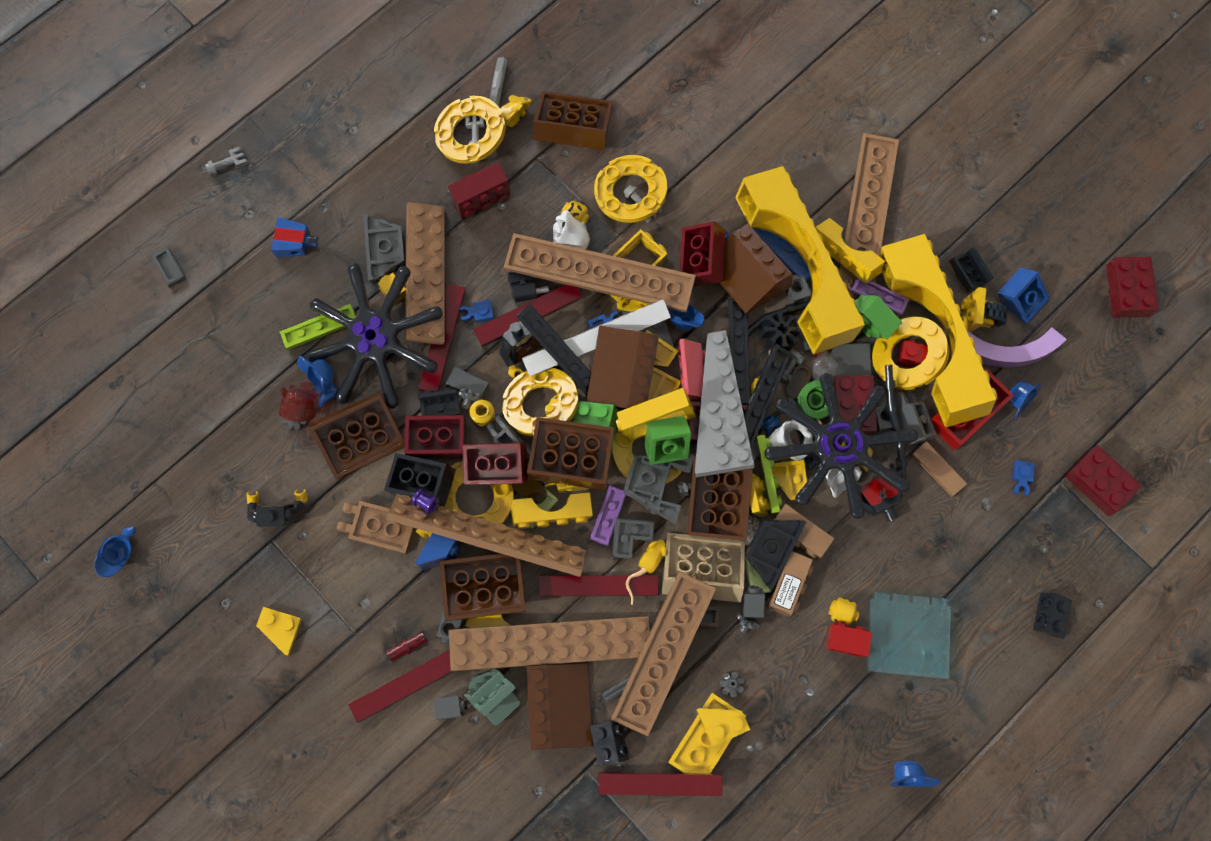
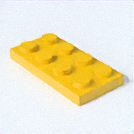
[668,693,746,774]

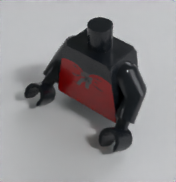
[856,461,904,522]

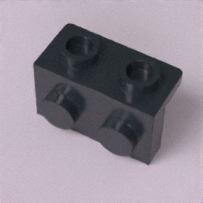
[949,247,993,292]
[418,387,461,416]
[1033,593,1072,639]
[590,721,629,767]

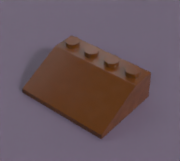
[532,91,613,150]
[719,224,792,315]
[586,326,659,409]
[309,391,405,479]
[527,417,614,491]
[687,456,753,541]
[440,554,526,621]
[526,664,593,750]

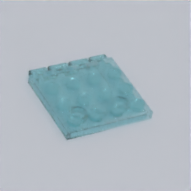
[867,592,951,679]

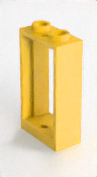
[610,229,668,302]
[616,388,696,441]

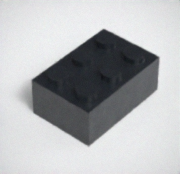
[384,453,456,507]

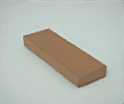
[912,441,967,498]

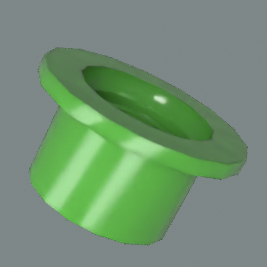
[798,381,829,419]

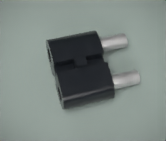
[507,272,549,303]

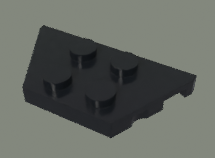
[744,520,806,590]

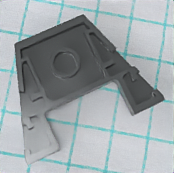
[624,454,695,524]

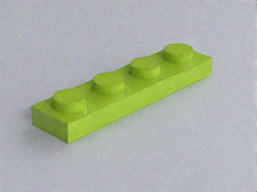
[280,304,356,350]
[756,435,782,513]

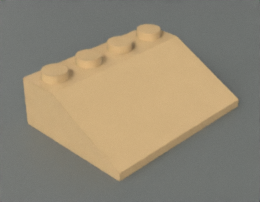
[662,533,745,602]

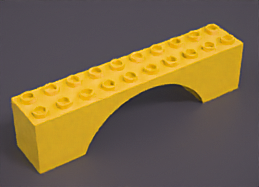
[735,166,865,355]
[880,234,997,428]

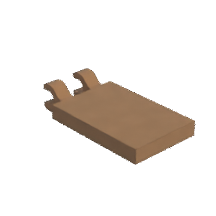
[337,501,413,554]

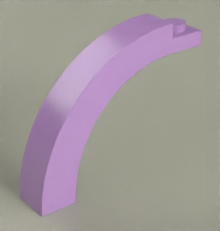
[967,327,1067,368]

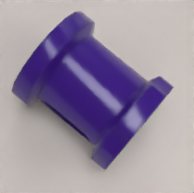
[412,489,439,514]

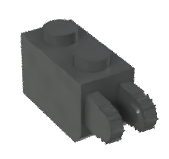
[895,391,937,446]
[487,415,531,463]

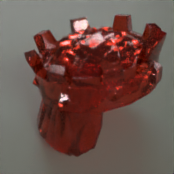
[278,381,317,422]

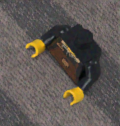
[499,321,541,379]
[246,489,308,527]

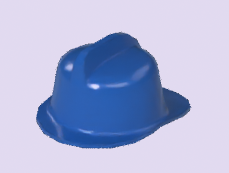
[1009,382,1041,421]
[890,761,940,787]

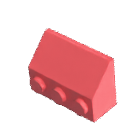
[678,339,706,402]

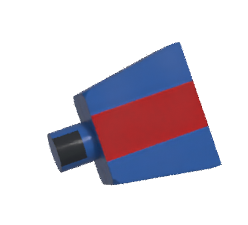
[271,217,318,257]

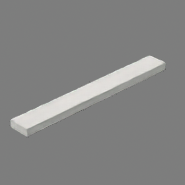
[522,299,671,376]

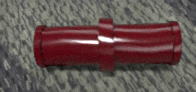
[386,631,428,662]

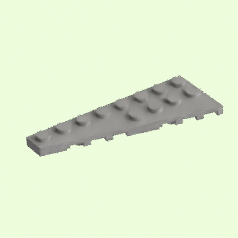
[695,330,754,477]

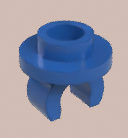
[761,415,781,435]

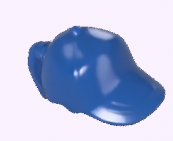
[667,303,704,331]
[297,356,338,408]
[94,526,135,577]

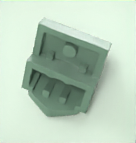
[464,668,520,725]

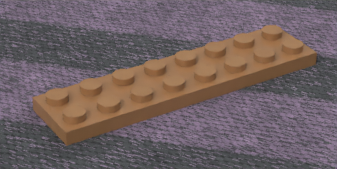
[405,202,444,345]
[611,571,716,736]

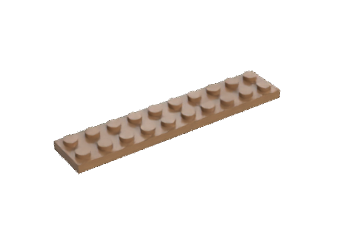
[839,133,899,301]
[503,233,696,313]
[387,494,586,577]
[449,616,650,672]

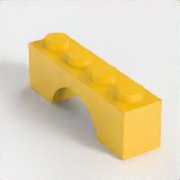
[815,218,885,284]
[510,493,593,529]

